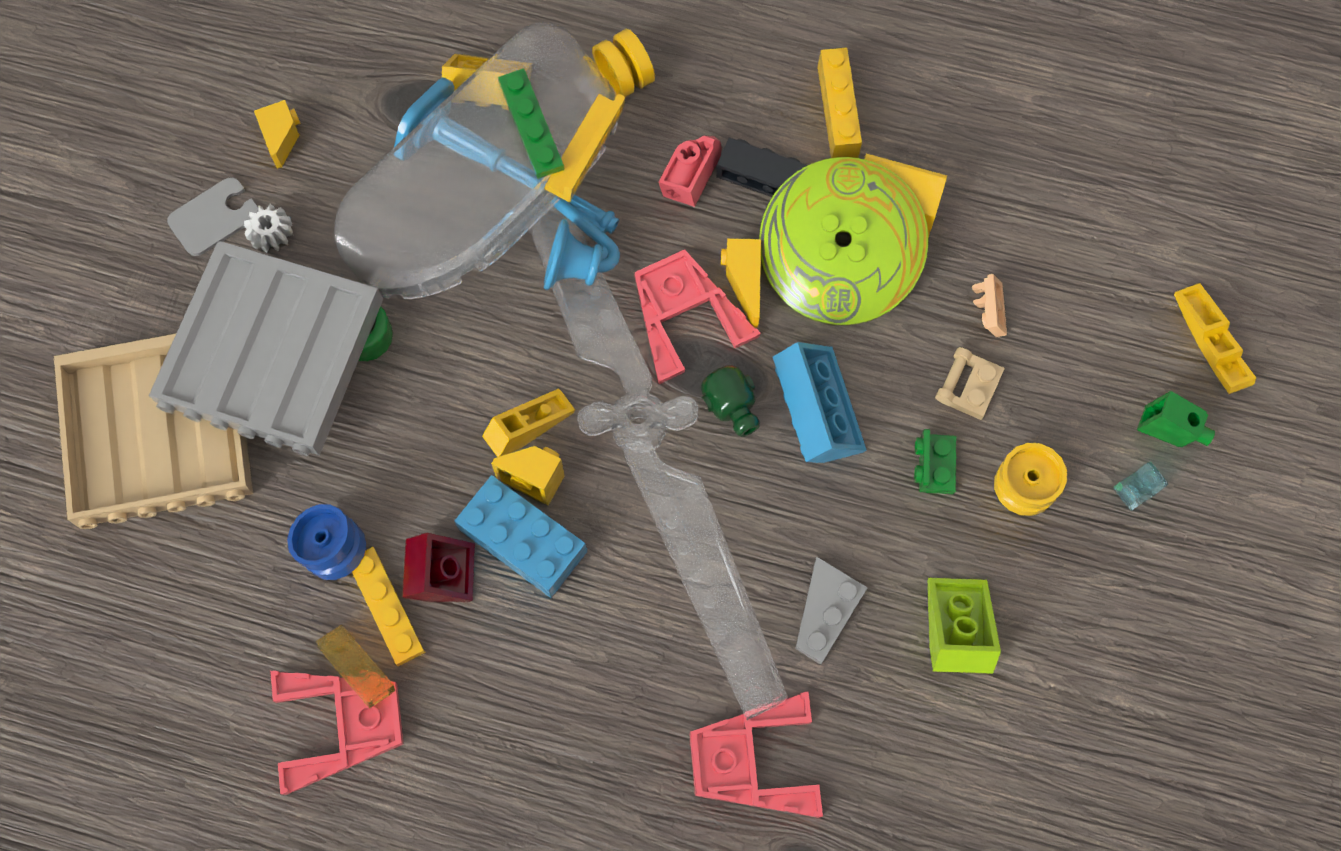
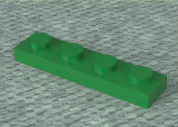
[498,68,564,179]

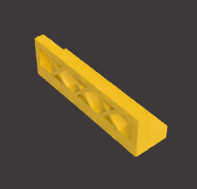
[545,93,626,203]

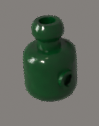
[701,365,760,437]

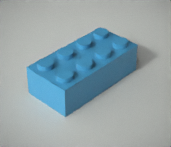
[454,475,587,598]

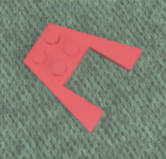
[634,249,761,384]
[271,671,404,795]
[689,692,823,818]

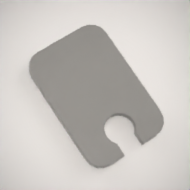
[167,178,259,256]

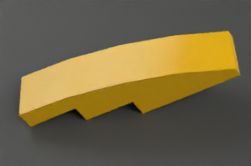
[1174,283,1256,394]

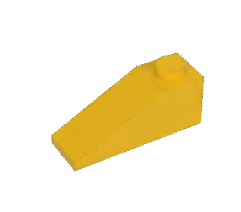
[721,238,761,328]
[482,389,575,457]

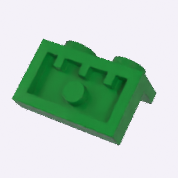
[914,429,956,495]

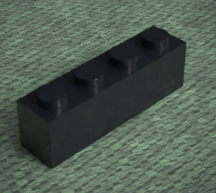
[716,137,808,197]

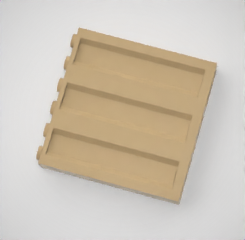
[54,334,253,529]

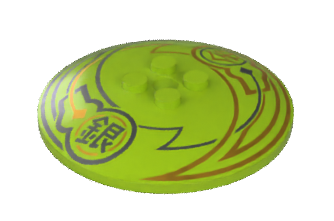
[759,157,928,325]

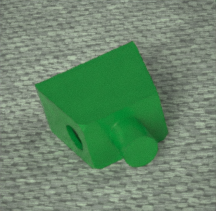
[1137,391,1215,447]

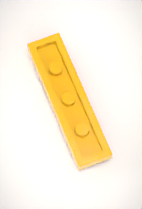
[352,547,425,666]

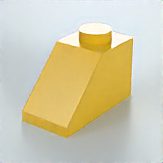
[254,100,301,169]

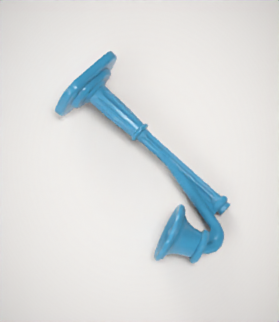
[393,77,620,290]

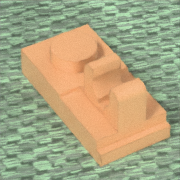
[972,274,1007,337]

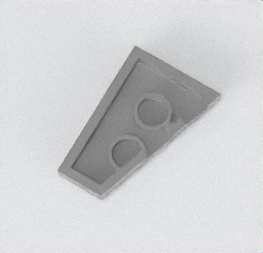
[795,557,867,665]

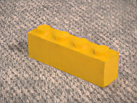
[818,48,862,158]

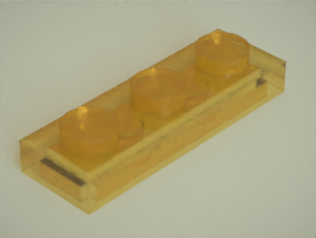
[316,624,395,709]

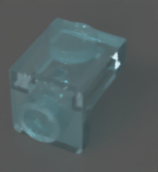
[1113,462,1168,511]

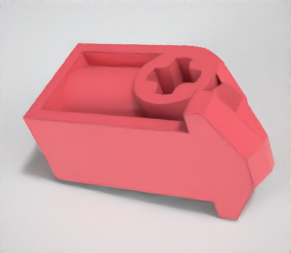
[658,136,722,207]

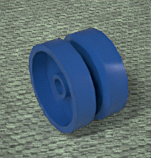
[287,504,366,580]

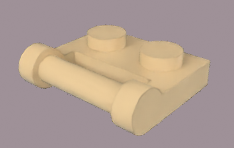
[935,347,1005,420]

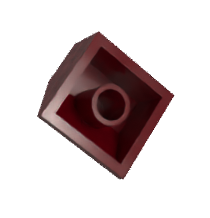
[403,533,475,602]

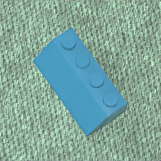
[773,342,867,463]

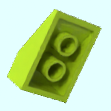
[927,578,1001,674]

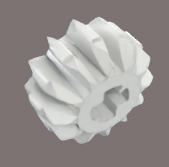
[244,204,293,253]

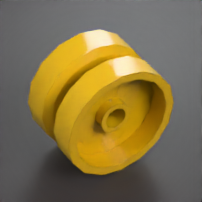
[592,28,655,97]
[994,443,1067,516]

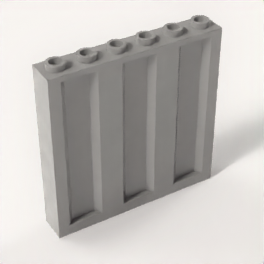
[149,241,383,456]

